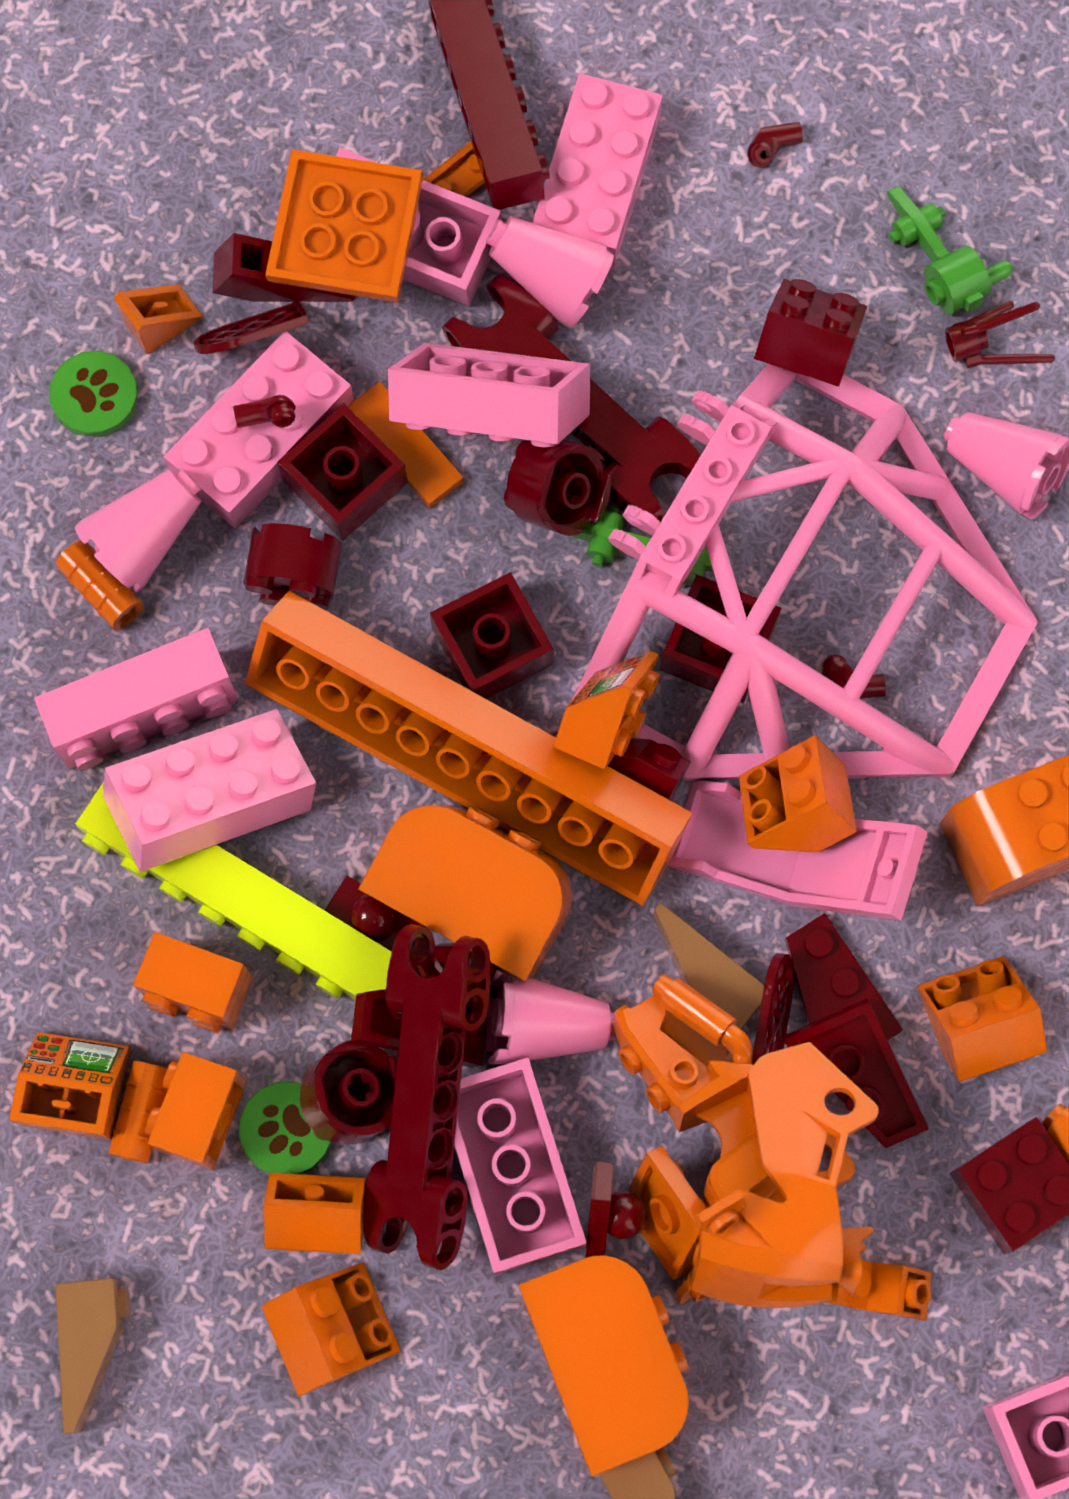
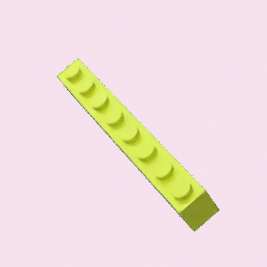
[75,781,392,1001]

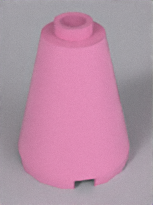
[486,216,614,328]
[944,412,1069,520]
[75,469,201,592]
[485,970,616,1065]

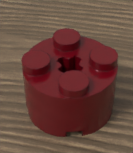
[504,439,611,536]
[243,523,342,610]
[300,1040,398,1145]

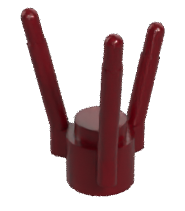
[945,301,1055,368]

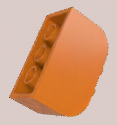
[940,755,1069,907]
[359,805,573,981]
[518,1256,689,1476]

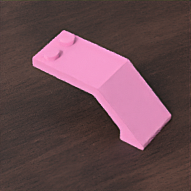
[668,780,928,921]

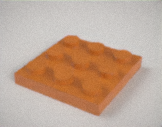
[265,149,424,303]

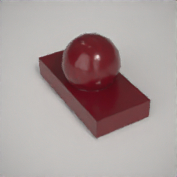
[324,875,425,952]
[585,1162,648,1258]

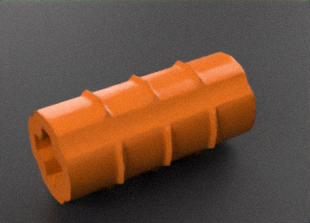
[55,540,144,631]
[108,1061,168,1164]

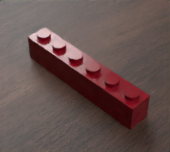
[428,0,550,210]

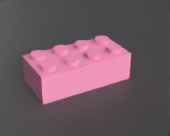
[532,73,663,270]
[336,147,503,307]
[163,331,354,529]
[388,343,590,447]
[34,628,239,770]
[103,709,316,872]
[454,1057,587,1276]
[982,1372,1069,1499]

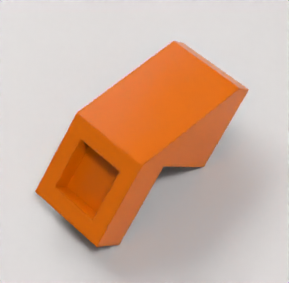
[825,1259,932,1321]

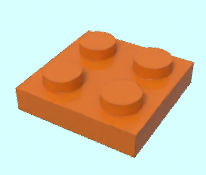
[627,1146,709,1280]

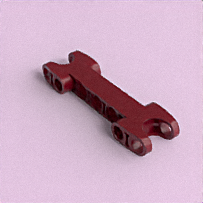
[442,275,701,522]
[364,924,491,1270]

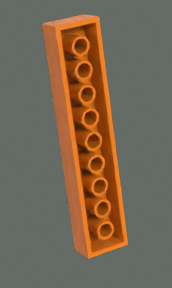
[244,591,693,906]

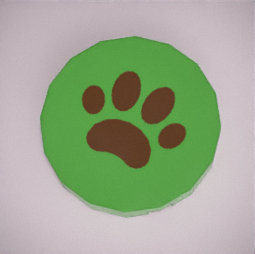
[49,351,138,437]
[239,1082,331,1174]

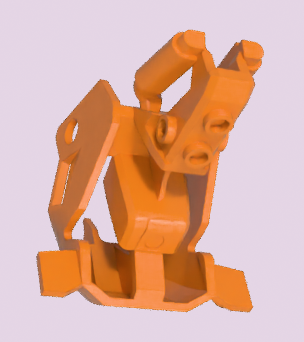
[613,974,879,1308]

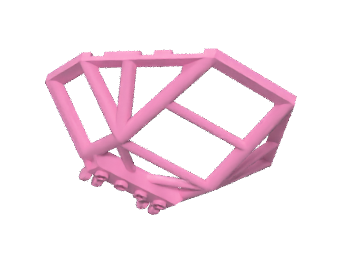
[572,364,1038,781]

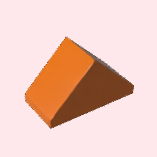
[114,284,203,355]

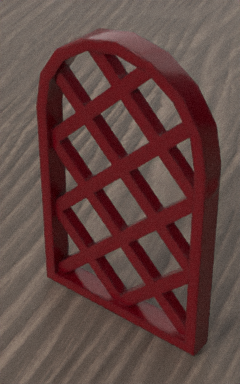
[193,301,309,354]
[752,953,794,1065]

